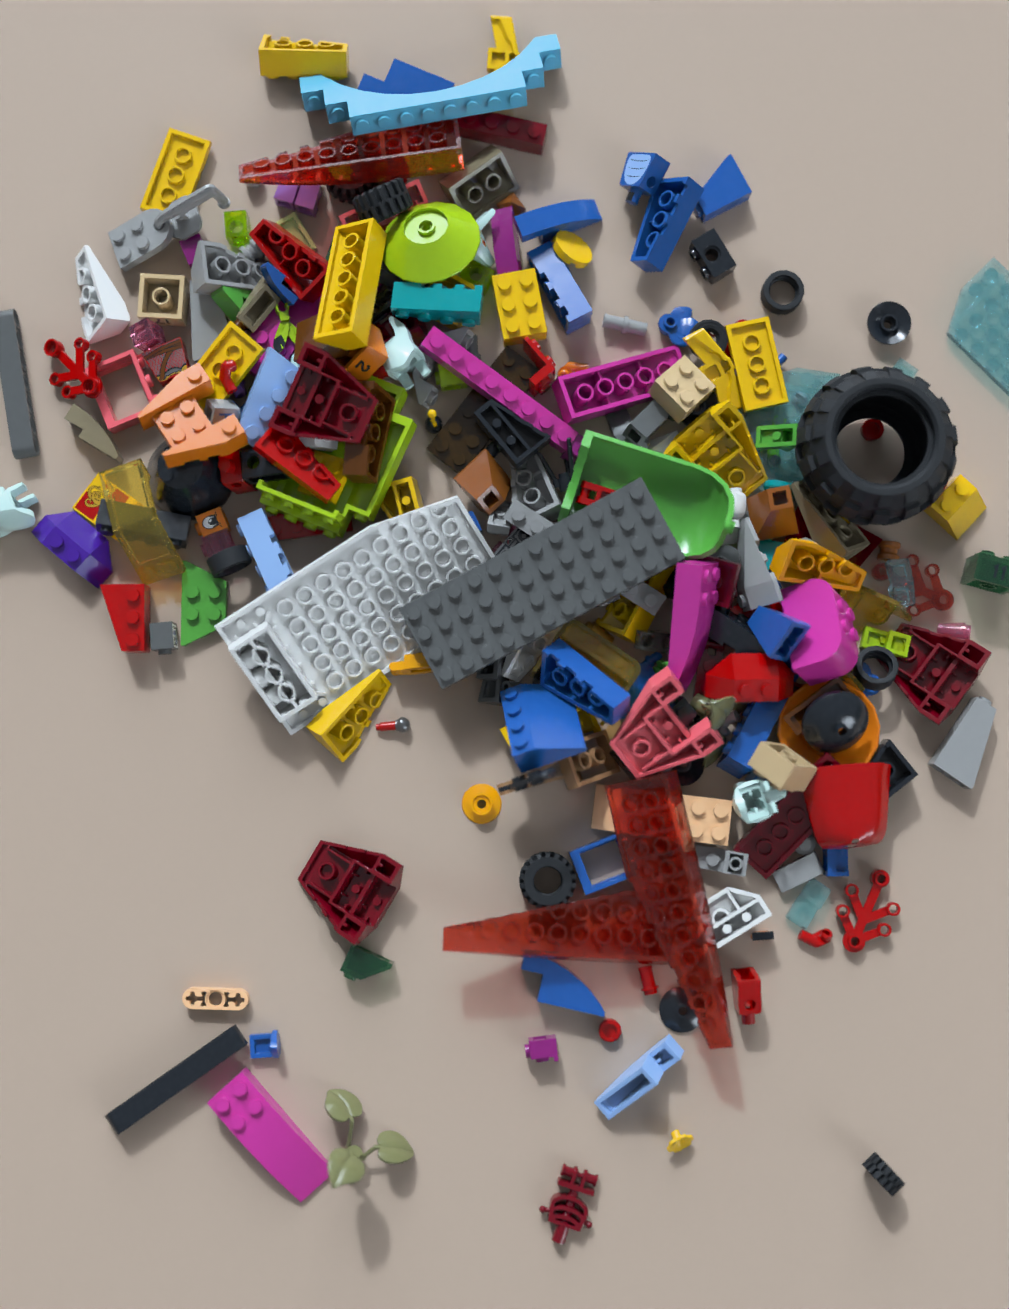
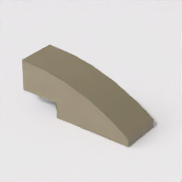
[236,277,289,333]
[65,403,124,464]

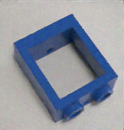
[568,832,638,895]

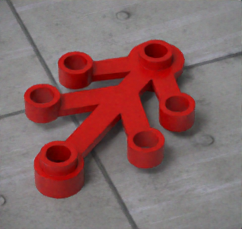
[44,337,103,400]
[835,869,901,952]

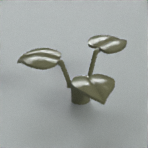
[690,693,749,769]
[325,1089,414,1189]

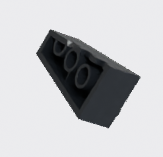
[870,739,918,798]

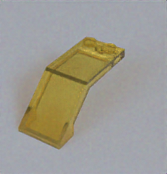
[99,458,186,585]

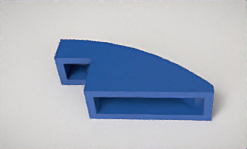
[357,58,455,94]
[514,199,602,244]
[521,949,605,1017]

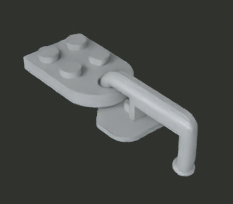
[108,184,231,272]

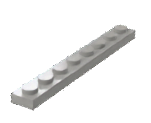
[503,499,666,616]

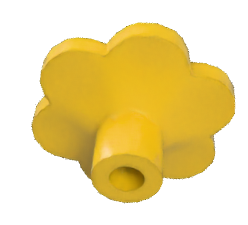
[667,1130,694,1153]

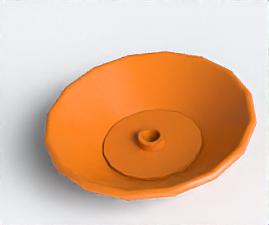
[777,680,880,765]

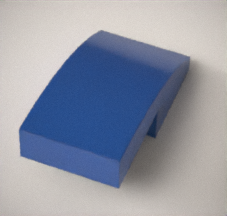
[260,262,299,306]

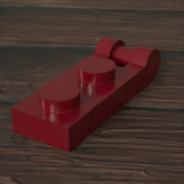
[692,637,725,700]

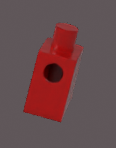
[731,967,762,1025]

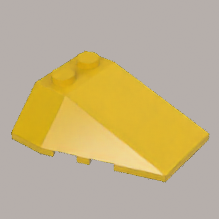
[663,400,768,497]

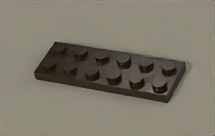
[426,346,539,473]

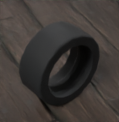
[761,270,804,315]
[206,544,252,578]
[853,646,899,691]

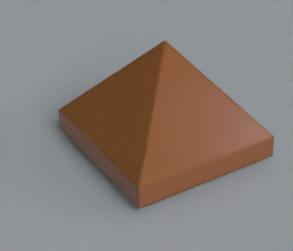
[496,192,526,216]

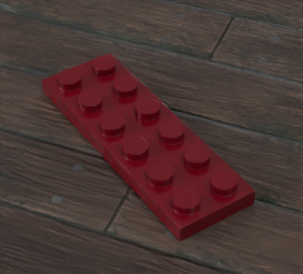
[732,751,840,880]

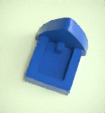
[249,1030,281,1059]

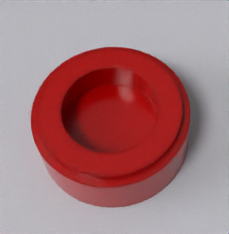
[861,419,884,441]
[598,1018,621,1042]

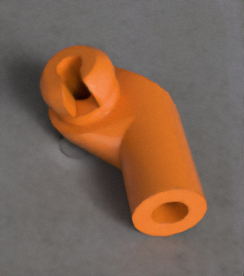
[557,362,589,377]

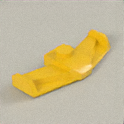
[487,16,520,72]
[682,328,742,410]

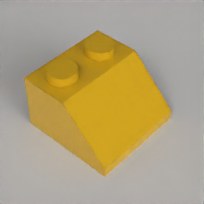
[924,474,987,540]

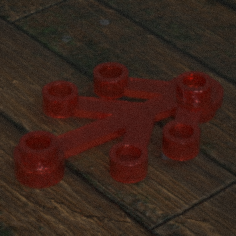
[871,554,954,617]

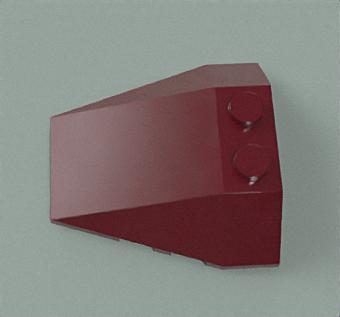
[268,341,379,443]
[876,623,992,725]
[298,840,404,945]

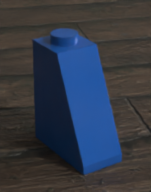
[693,154,752,223]
[747,606,811,661]

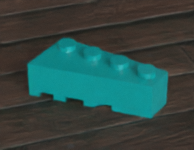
[391,282,484,327]

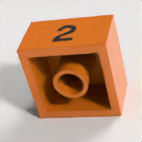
[336,324,389,381]

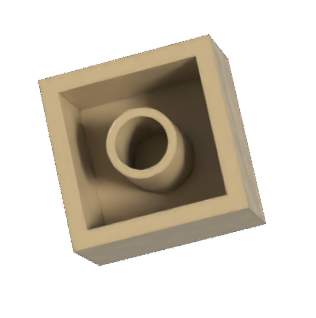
[137,273,190,327]
[648,355,716,424]
[748,741,818,792]

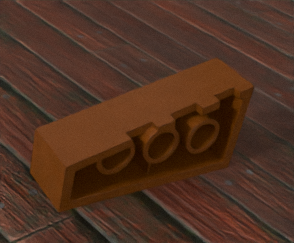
[342,381,396,484]

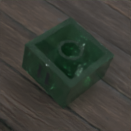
[960,550,1009,595]

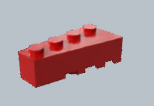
[249,218,328,303]

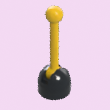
[425,410,443,434]

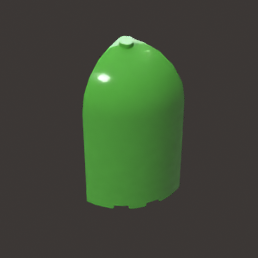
[557,430,736,560]

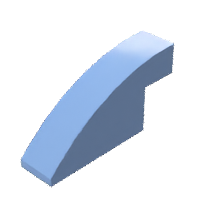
[594,1034,684,1120]

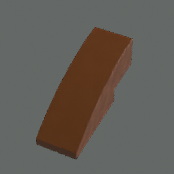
[783,677,850,735]

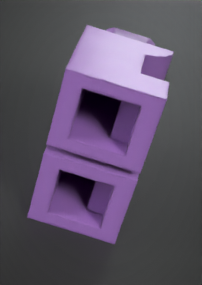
[274,166,323,218]

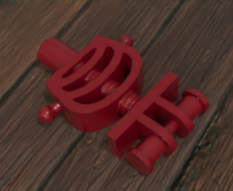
[539,1163,598,1244]

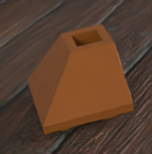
[453,449,511,515]
[746,485,799,541]

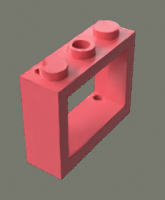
[85,349,158,434]

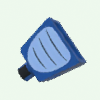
[620,152,670,206]

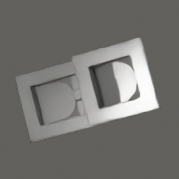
[772,851,825,893]

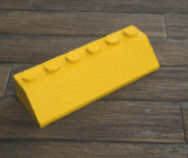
[313,218,387,350]

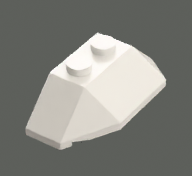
[682,887,772,963]

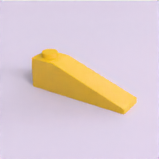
[306,669,391,762]

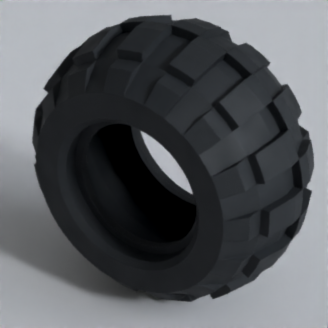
[795,366,958,526]

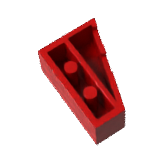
[99,584,150,653]

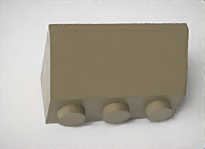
[438,144,520,219]

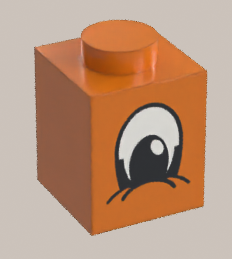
[194,507,232,540]

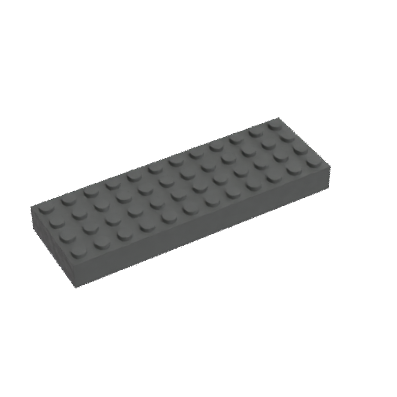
[399,477,685,690]

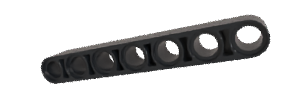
[105,1024,248,1135]

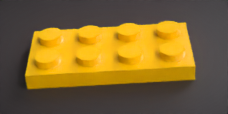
[140,127,212,211]
[724,316,789,413]
[197,321,266,412]

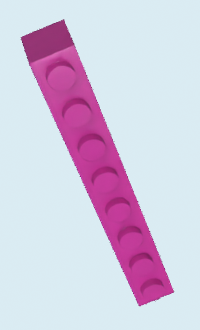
[419,326,579,453]

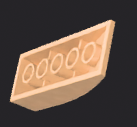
[591,784,732,846]

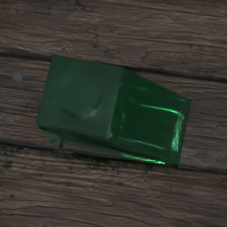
[340,944,394,981]

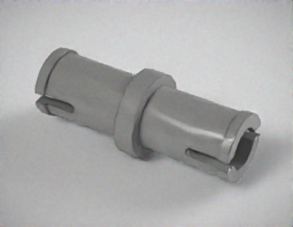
[602,313,648,337]

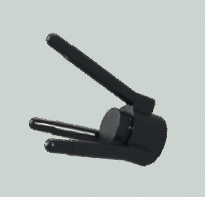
[537,437,574,492]

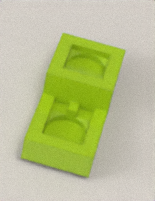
[859,626,912,658]

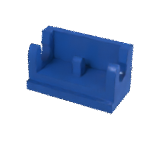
[823,846,849,876]

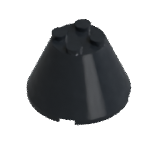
[146,441,232,520]

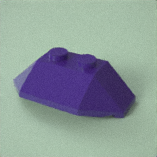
[31,511,113,589]

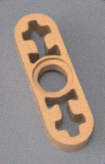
[182,987,250,1010]

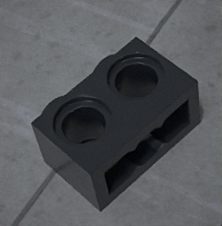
[241,448,292,485]

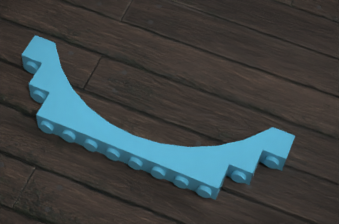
[299,34,562,136]

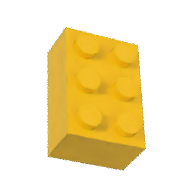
[491,268,547,347]

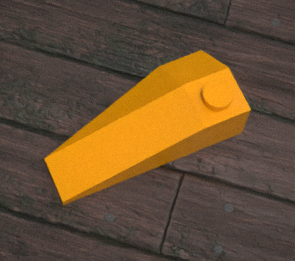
[769,538,867,592]

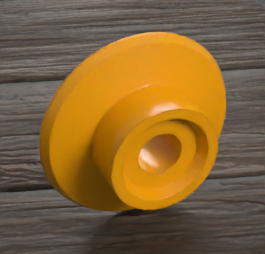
[462,784,502,824]

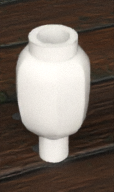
[730,487,746,529]

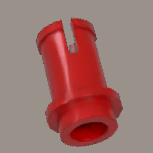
[638,965,659,995]

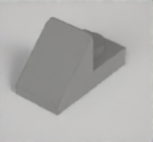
[487,501,512,536]

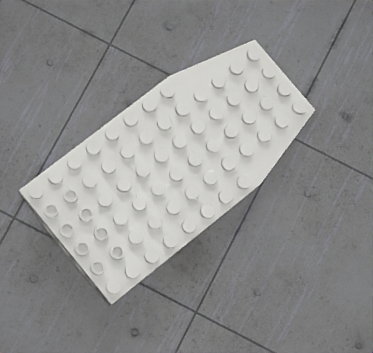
[215,495,495,735]

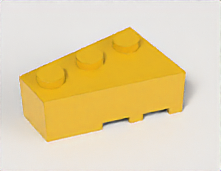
[381,476,424,519]

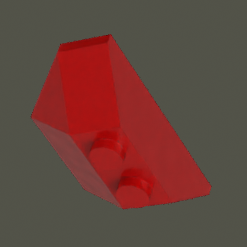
[704,653,794,702]

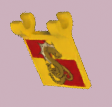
[72,473,145,543]

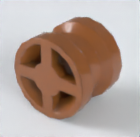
[877,541,901,562]

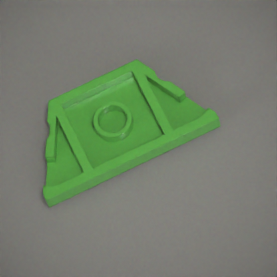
[181,561,228,646]

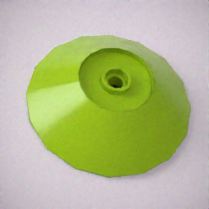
[383,201,481,284]

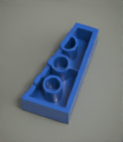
[630,176,704,272]
[540,638,630,725]

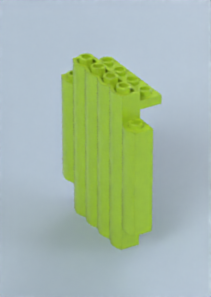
[253,376,417,539]

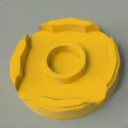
[552,230,592,268]

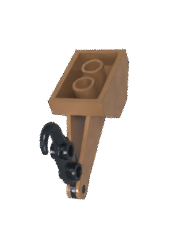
[497,729,621,796]

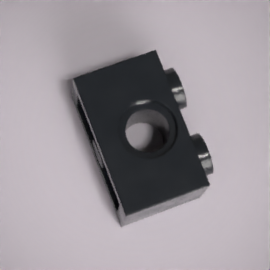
[688,228,737,285]

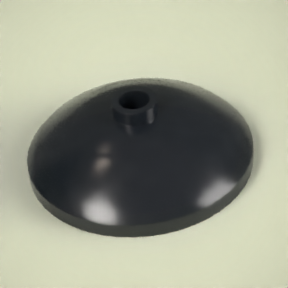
[801,690,869,753]

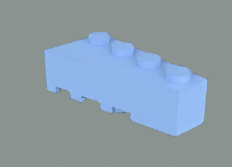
[239,347,299,447]
[236,508,294,592]

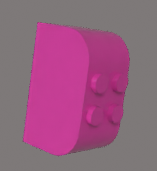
[780,579,859,686]

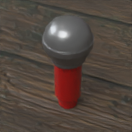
[376,717,410,733]

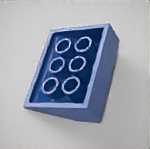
[500,684,587,773]

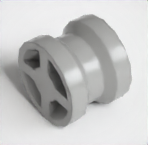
[239,239,265,263]

